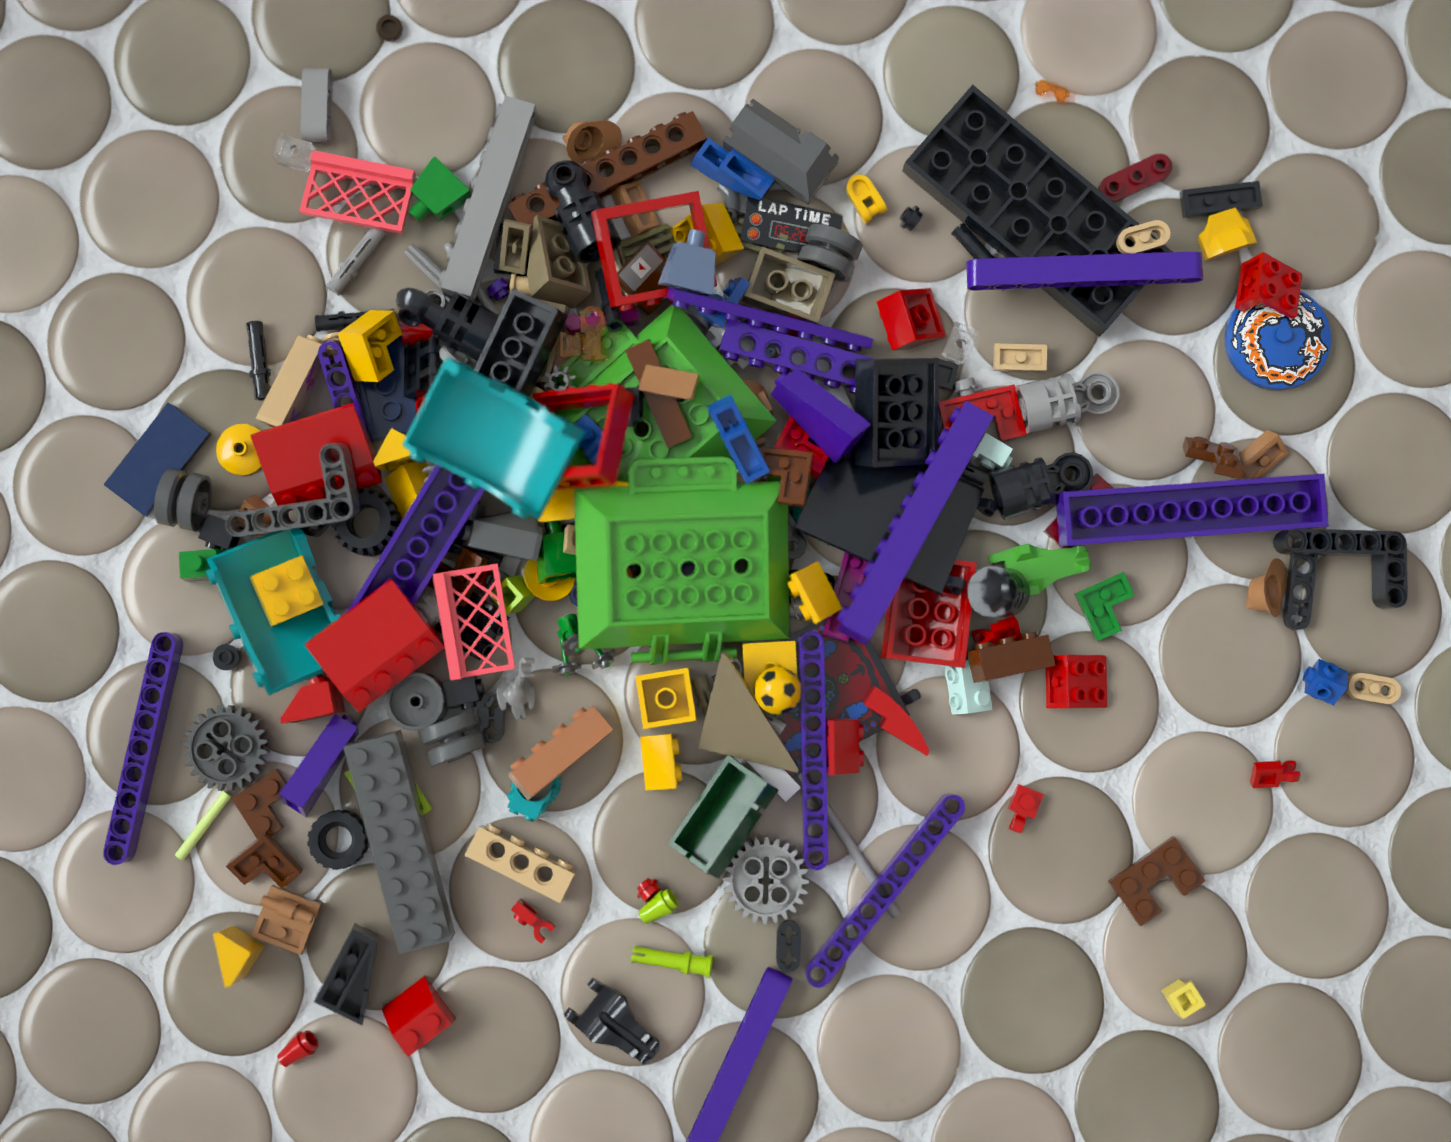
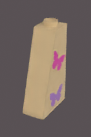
[256,335,328,428]

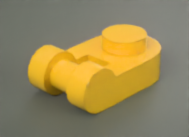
[846,174,888,224]

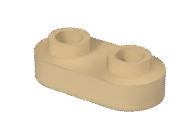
[1116,220,1170,254]
[1346,673,1401,704]

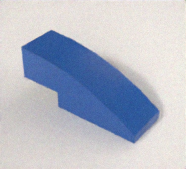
[690,138,775,200]
[707,394,770,484]

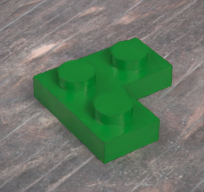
[1074,572,1135,641]

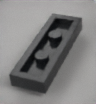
[1180,181,1263,218]

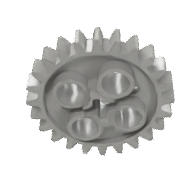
[723,836,809,924]

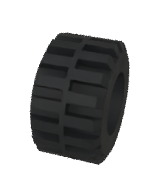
[331,488,401,556]

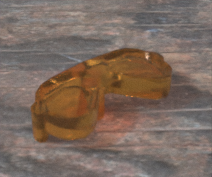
[1035,79,1070,103]

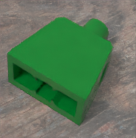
[409,156,472,222]
[537,521,577,584]
[179,549,226,582]

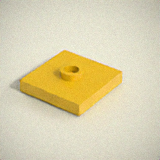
[742,641,797,696]

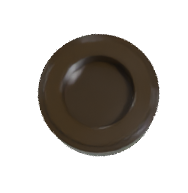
[376,15,403,42]

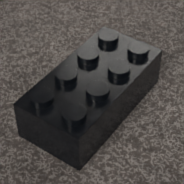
[474,288,568,397]

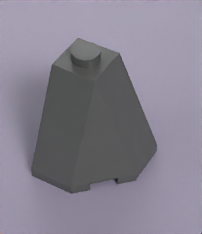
[460,511,543,561]

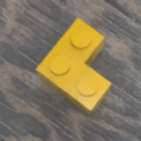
[338,310,402,382]

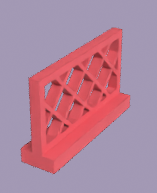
[300,150,417,234]
[433,563,515,680]

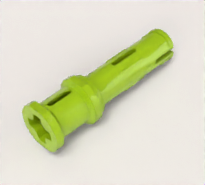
[631,945,713,978]

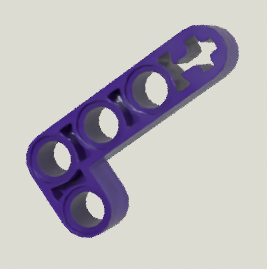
[318,339,368,433]

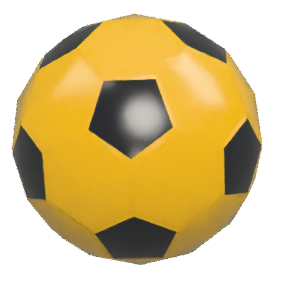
[754,667,802,714]

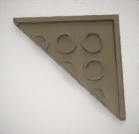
[698,651,799,773]

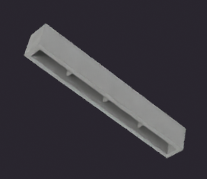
[439,95,537,301]

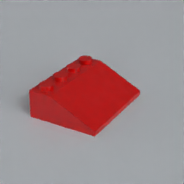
[251,403,382,511]
[881,560,977,668]
[305,579,445,712]

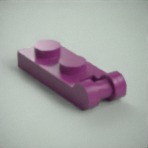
[565,309,640,335]

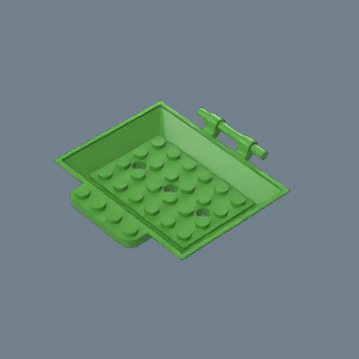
[545,304,777,482]
[574,456,789,665]

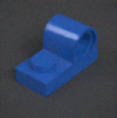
[696,277,750,328]
[575,414,624,465]

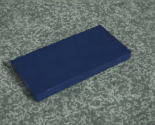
[357,335,417,442]
[103,402,211,517]

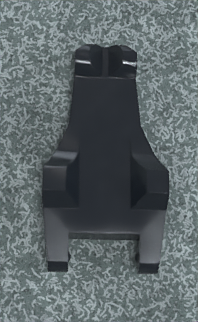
[564,978,660,1065]

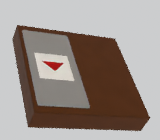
[617,241,669,316]

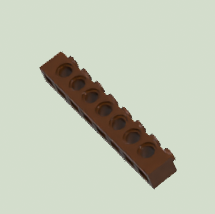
[508,111,707,230]

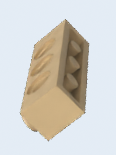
[465,823,577,903]

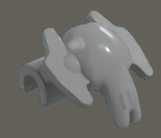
[496,657,535,720]

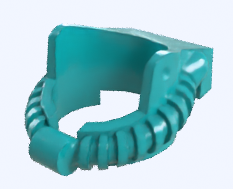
[507,774,562,822]

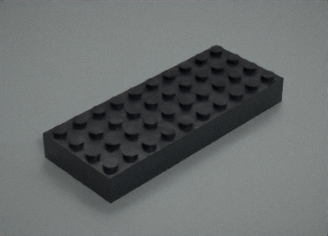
[902,85,1173,337]

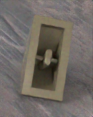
[499,219,532,275]

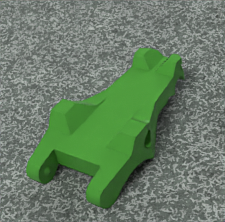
[988,544,1091,596]

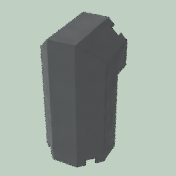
[723,99,839,205]

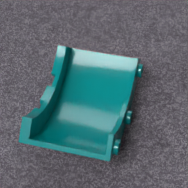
[402,357,585,519]
[205,528,341,696]

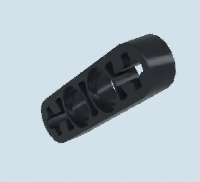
[1283,528,1318,630]

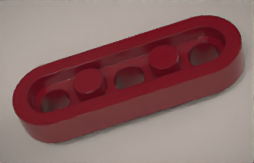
[1098,153,1172,203]

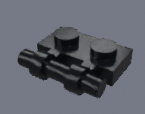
[404,336,441,399]

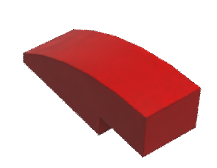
[862,686,930,756]

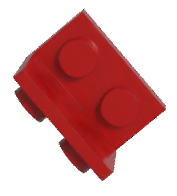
[1235,252,1302,319]
[1046,655,1107,708]

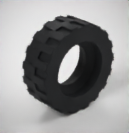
[307,810,369,870]

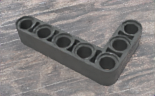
[225,442,360,537]

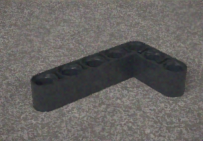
[1273,529,1408,609]

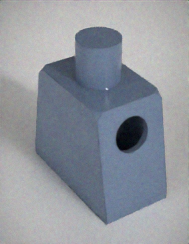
[658,229,715,296]

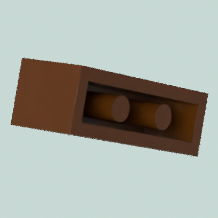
[967,631,1055,683]

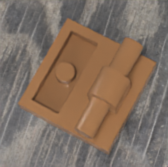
[251,885,323,955]

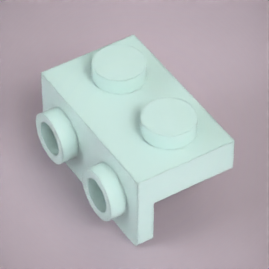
[945,660,993,715]

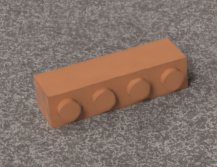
[508,706,613,801]

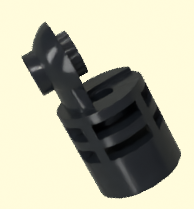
[545,160,621,263]
[396,288,499,360]
[989,452,1093,520]
[968,566,1030,617]

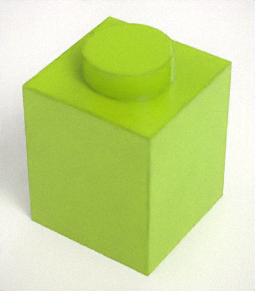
[490,575,535,615]

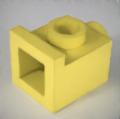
[1161,979,1206,1019]

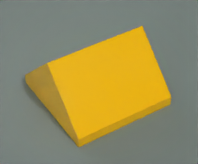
[373,428,417,473]
[384,460,428,520]
[213,926,265,987]

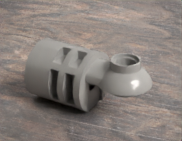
[1016,372,1119,434]

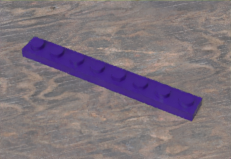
[667,287,873,351]

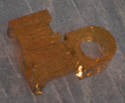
[559,306,606,361]

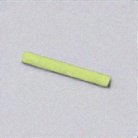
[175,790,232,860]

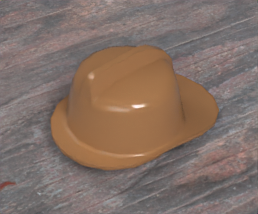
[562,120,622,163]
[1246,558,1288,617]

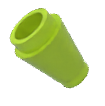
[638,888,679,924]

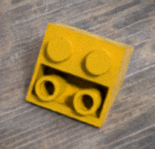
[670,202,744,266]
[787,561,843,624]
[640,733,682,790]

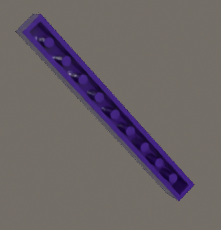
[837,401,994,646]

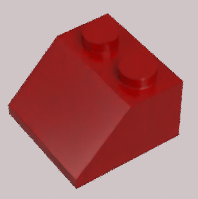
[877,288,947,351]
[280,677,345,724]
[826,718,864,775]
[382,976,456,1057]

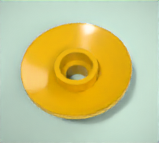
[216,424,262,476]
[523,560,575,601]

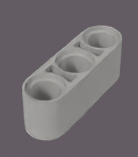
[300,68,333,142]

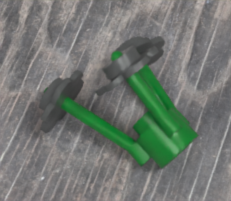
[552,614,617,676]

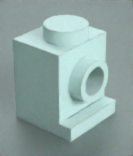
[970,433,1013,470]

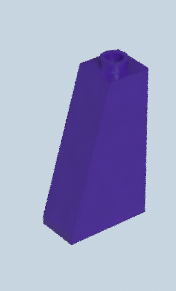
[771,368,871,463]
[279,714,359,817]

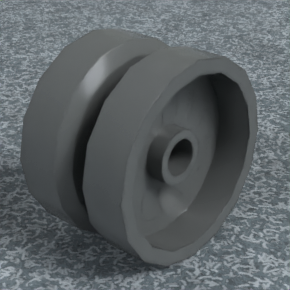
[797,224,863,282]
[154,468,212,532]
[385,672,448,731]
[418,711,487,767]

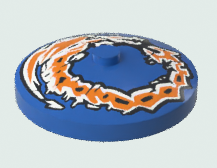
[1224,291,1331,390]

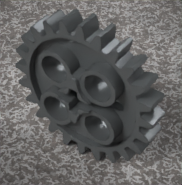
[182,705,270,791]

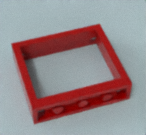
[591,191,717,311]
[532,382,634,490]

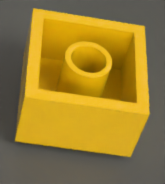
[250,555,323,626]
[635,668,697,729]

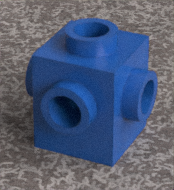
[1303,659,1348,706]

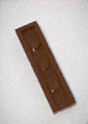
[625,339,694,449]

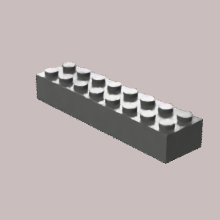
[343,729,455,954]

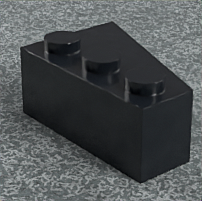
[314,923,378,1025]

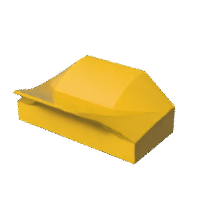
[1197,208,1257,261]

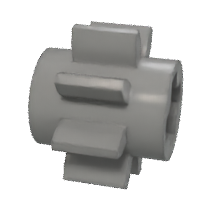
[544,365,577,391]

